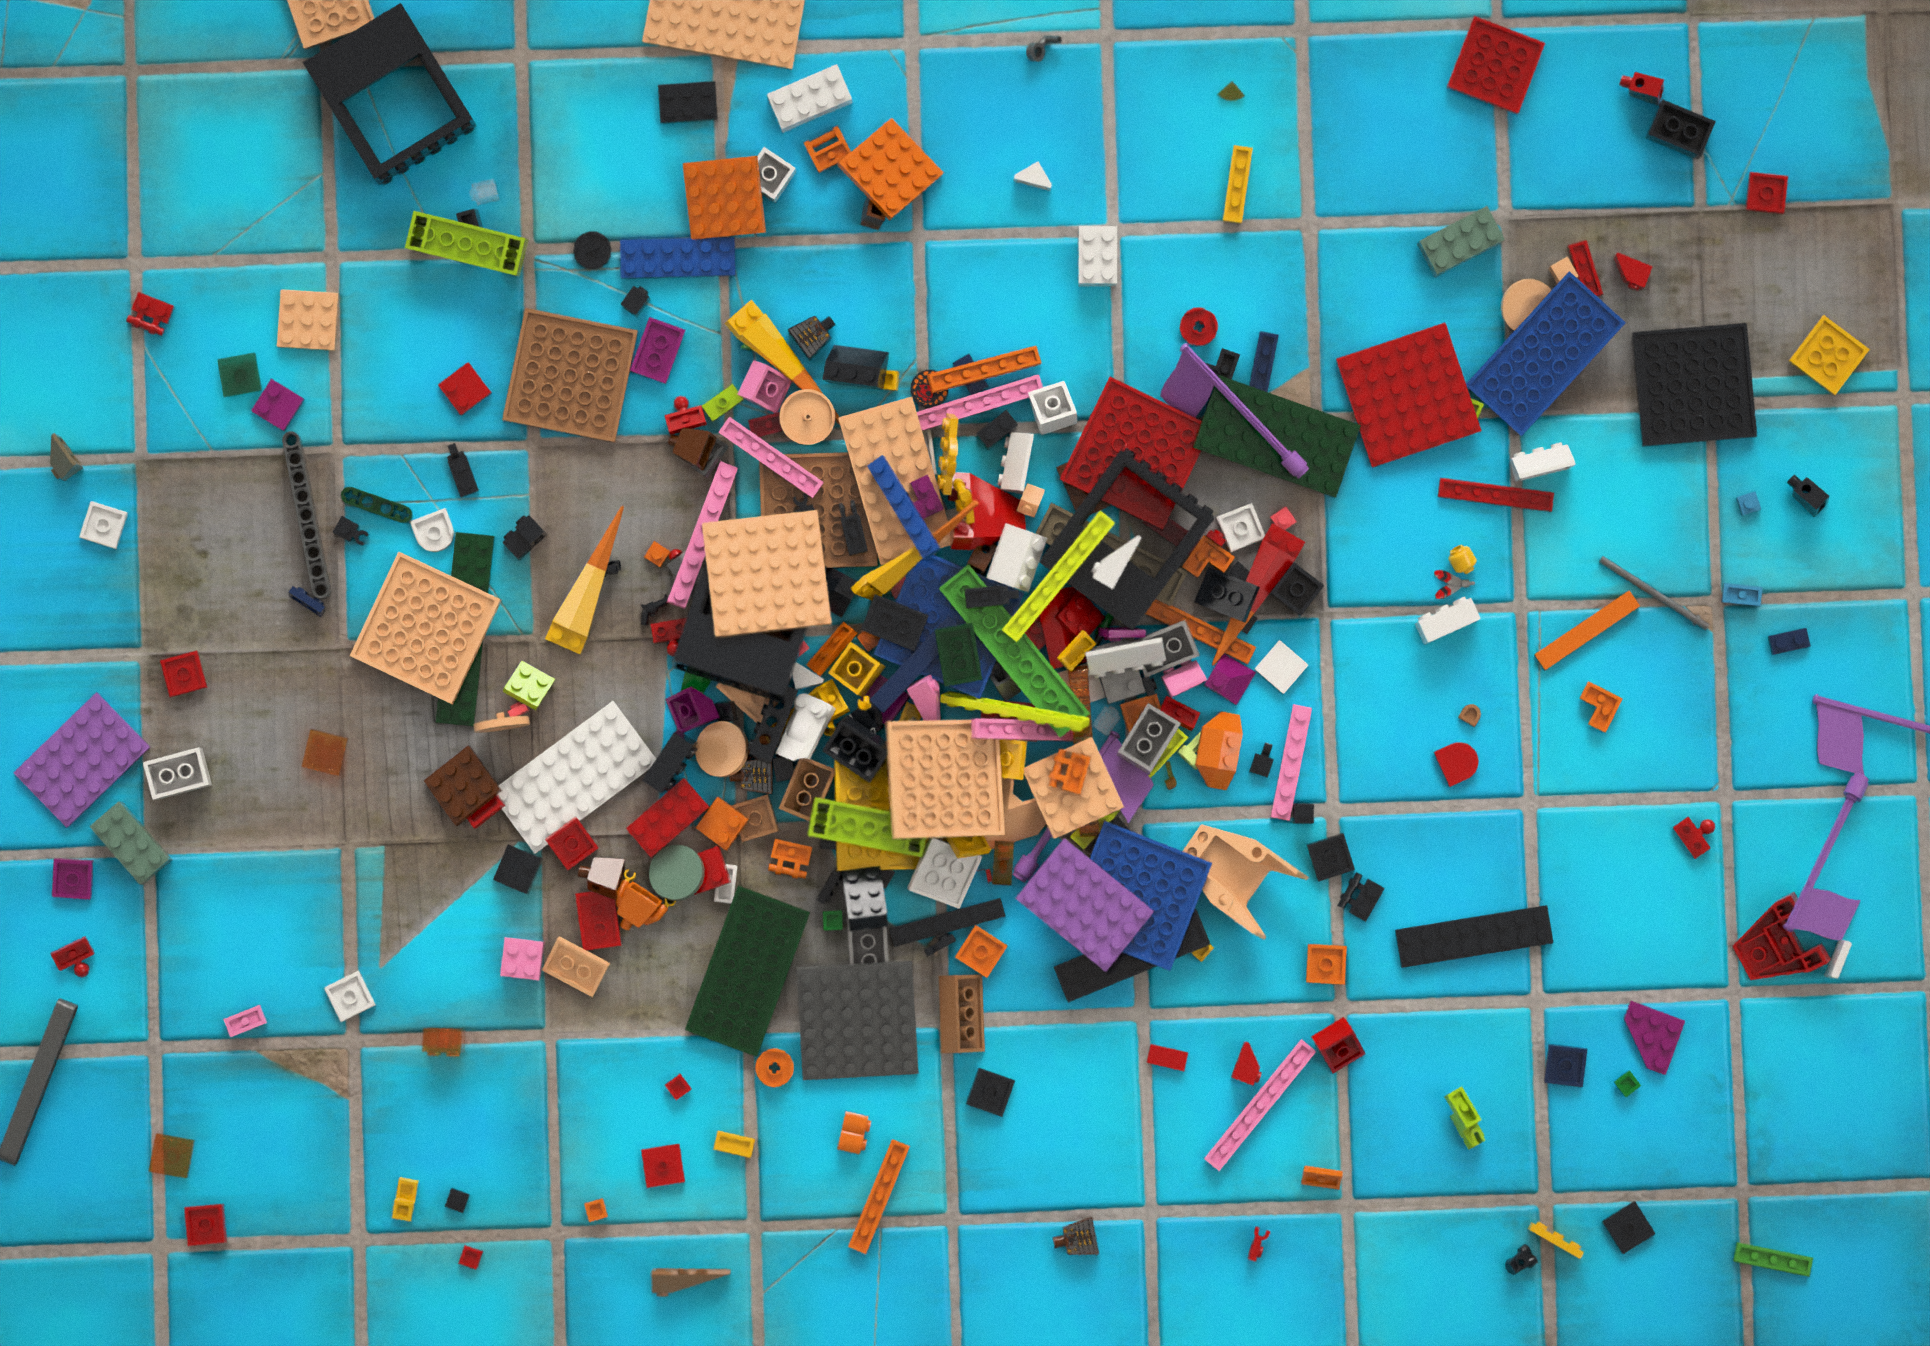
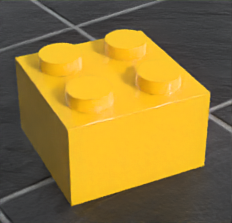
[828,642,886,697]

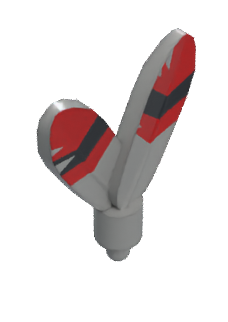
[1434,570,1475,599]

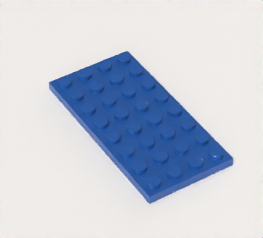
[1466,271,1626,436]

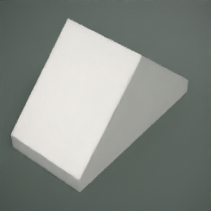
[1014,162,1052,191]
[792,662,825,690]

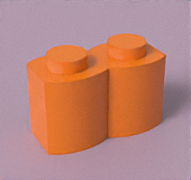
[837,1111,871,1154]

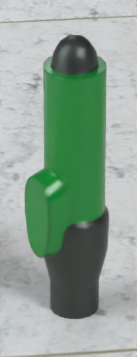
[1094,613,1114,646]

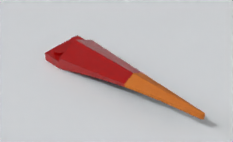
[1212,523,1305,666]

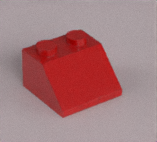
[1311,1017,1366,1073]

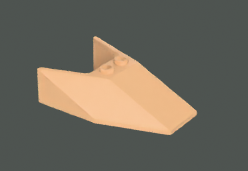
[1183,824,1309,940]

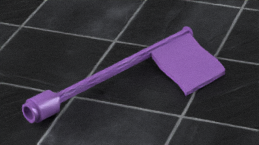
[1160,343,1309,478]
[1812,694,1930,776]
[1012,731,1154,883]
[1783,773,1869,940]

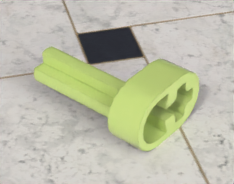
[1177,731,1201,770]

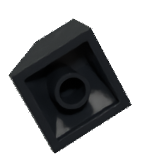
[825,568,857,618]

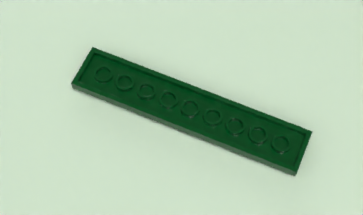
[435,532,495,727]

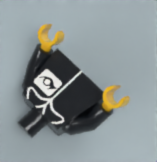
[824,696,883,736]

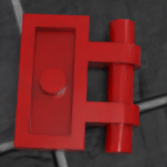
[126,292,175,336]

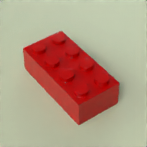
[626,778,710,858]

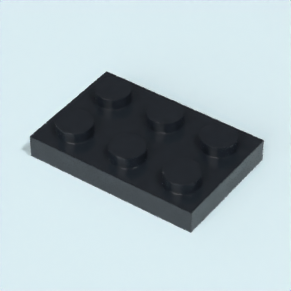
[658,81,718,124]
[1194,567,1260,623]
[861,594,929,652]

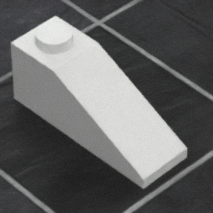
[1091,535,1141,589]

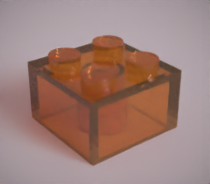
[422,1027,466,1056]

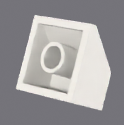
[1028,381,1077,435]

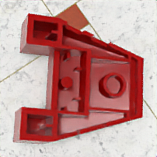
[948,472,1026,550]
[1732,892,1831,980]

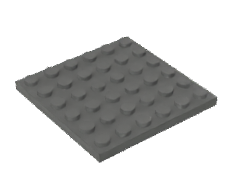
[796,961,919,1080]

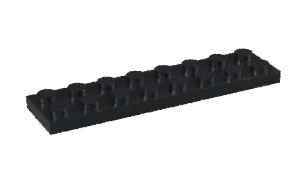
[1395,905,1553,968]
[1054,909,1211,1003]

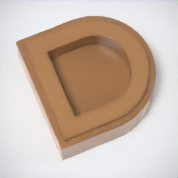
[1458,704,1481,727]

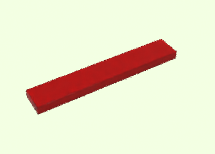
[1438,478,1554,512]

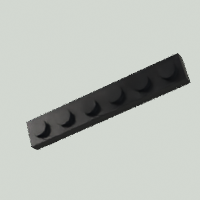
[889,898,1005,947]

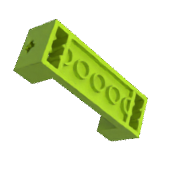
[405,211,529,277]
[807,797,926,857]

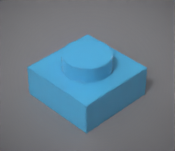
[1736,491,1761,516]

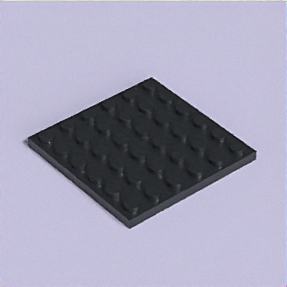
[1632,323,1757,447]

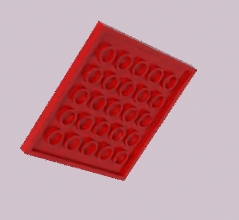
[1336,323,1482,468]
[1059,377,1201,530]

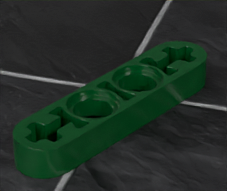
[341,487,413,524]

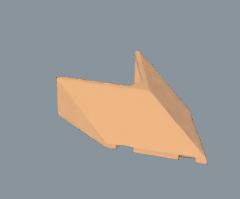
[984,778,1046,849]

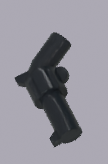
[641,594,670,625]

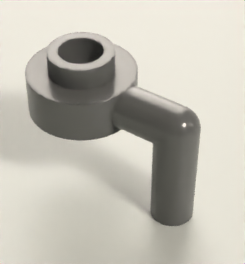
[1026,35,1062,62]

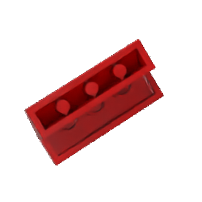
[1040,587,1087,669]

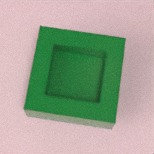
[823,910,843,931]
[1614,1070,1641,1097]

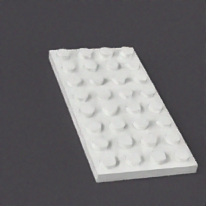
[498,701,656,854]

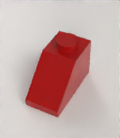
[1614,252,1653,291]
[1231,1041,1262,1086]

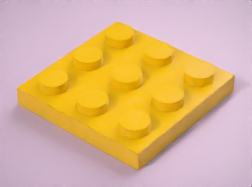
[1789,315,1870,395]

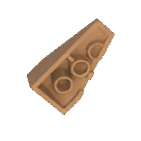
[651,1268,731,1296]

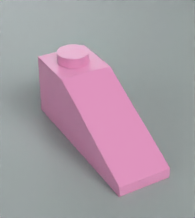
[907,674,941,721]

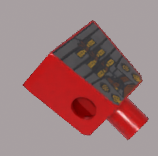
[1619,72,1665,105]

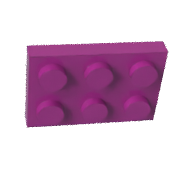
[630,317,686,384]

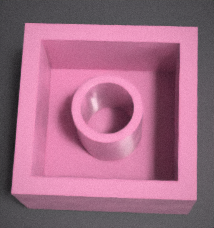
[500,937,545,980]

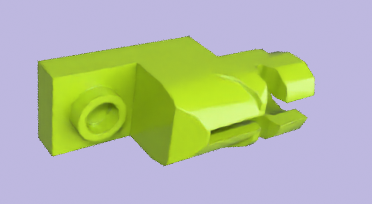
[1444,1086,1485,1150]

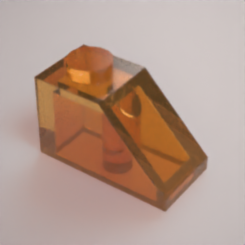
[992,841,1014,885]

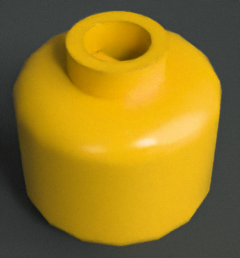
[1448,545,1477,574]

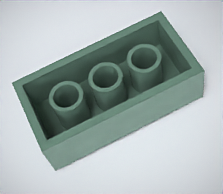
[1417,206,1505,277]
[89,801,173,885]

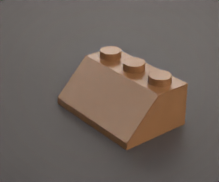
[779,758,834,821]

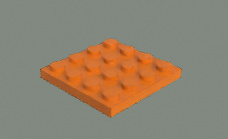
[837,118,944,221]
[683,156,766,239]

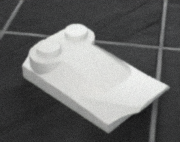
[776,693,836,761]

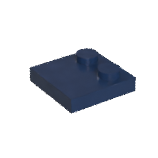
[1544,1044,1588,1087]

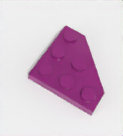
[1624,1001,1685,1075]

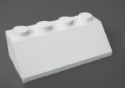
[1086,637,1166,678]

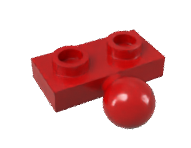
[665,396,707,435]
[650,618,687,657]
[1673,816,1715,859]
[51,936,95,977]

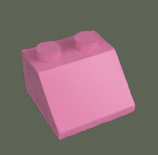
[737,360,792,413]
[1161,660,1207,698]

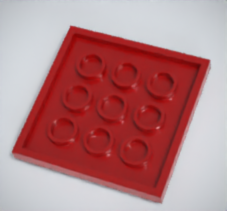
[1447,16,1545,115]

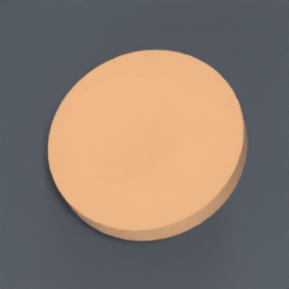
[1501,279,1551,331]
[779,389,835,445]
[473,712,530,733]
[695,721,749,777]

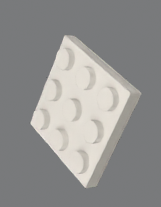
[907,837,982,909]

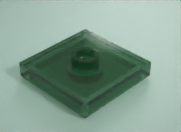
[217,353,262,397]

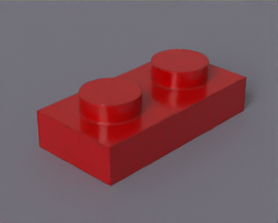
[1159,696,1200,731]

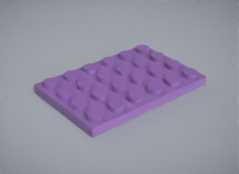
[14,692,151,828]
[1015,838,1154,972]

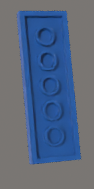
[620,237,736,279]

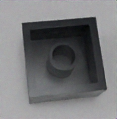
[1270,562,1325,617]

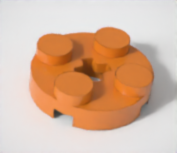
[755,1048,794,1087]

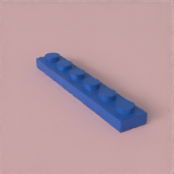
[867,455,941,560]

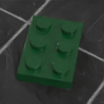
[934,622,982,687]

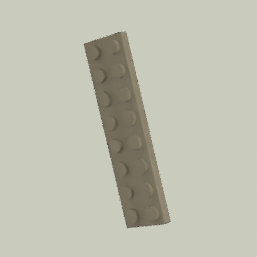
[1035,503,1188,606]

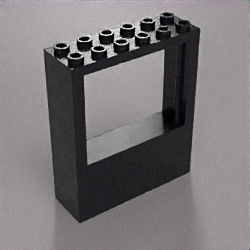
[303,3,476,185]
[1039,448,1215,630]
[673,563,827,703]

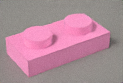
[223,1005,267,1037]

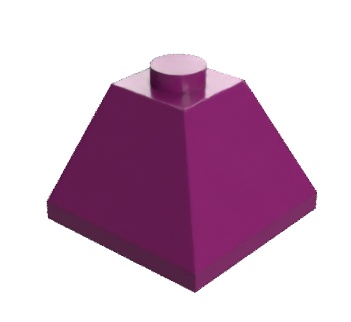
[1204,654,1256,705]
[665,686,719,733]

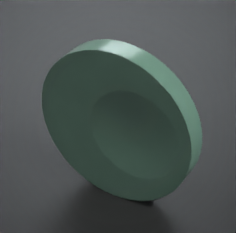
[649,845,705,901]

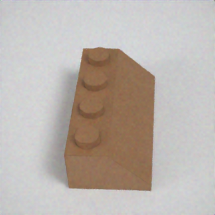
[939,974,985,1053]

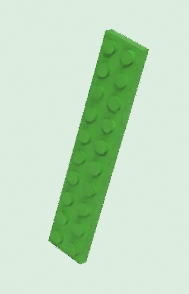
[939,564,1090,738]

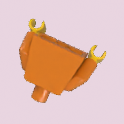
[616,869,676,931]

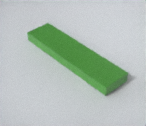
[1733,1242,1813,1277]

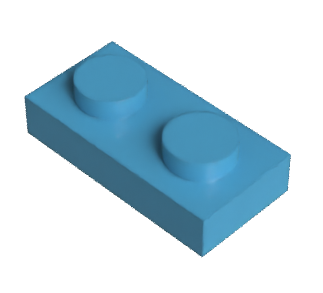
[1721,583,1763,607]

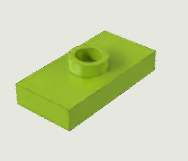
[702,384,744,422]

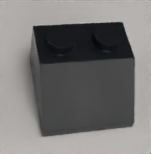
[493,844,543,894]

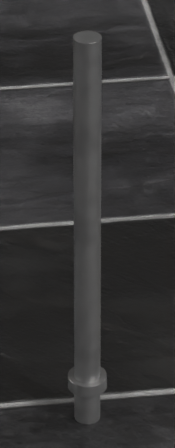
[1599,556,1710,631]

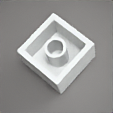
[757,147,796,203]

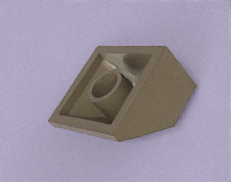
[50,433,83,481]

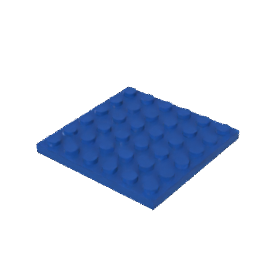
[873,555,1024,699]
[1090,821,1212,971]

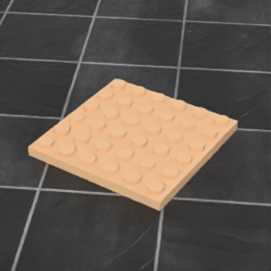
[702,510,831,638]
[350,551,502,704]
[886,720,1005,839]

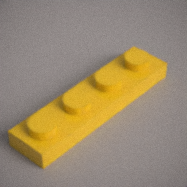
[1223,145,1253,224]

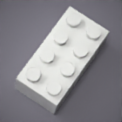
[767,64,853,133]

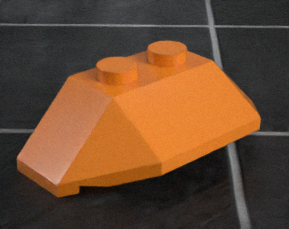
[1195,711,1243,790]

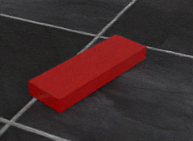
[1567,240,1603,297]

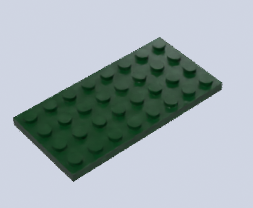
[1192,375,1361,498]
[685,885,810,1057]

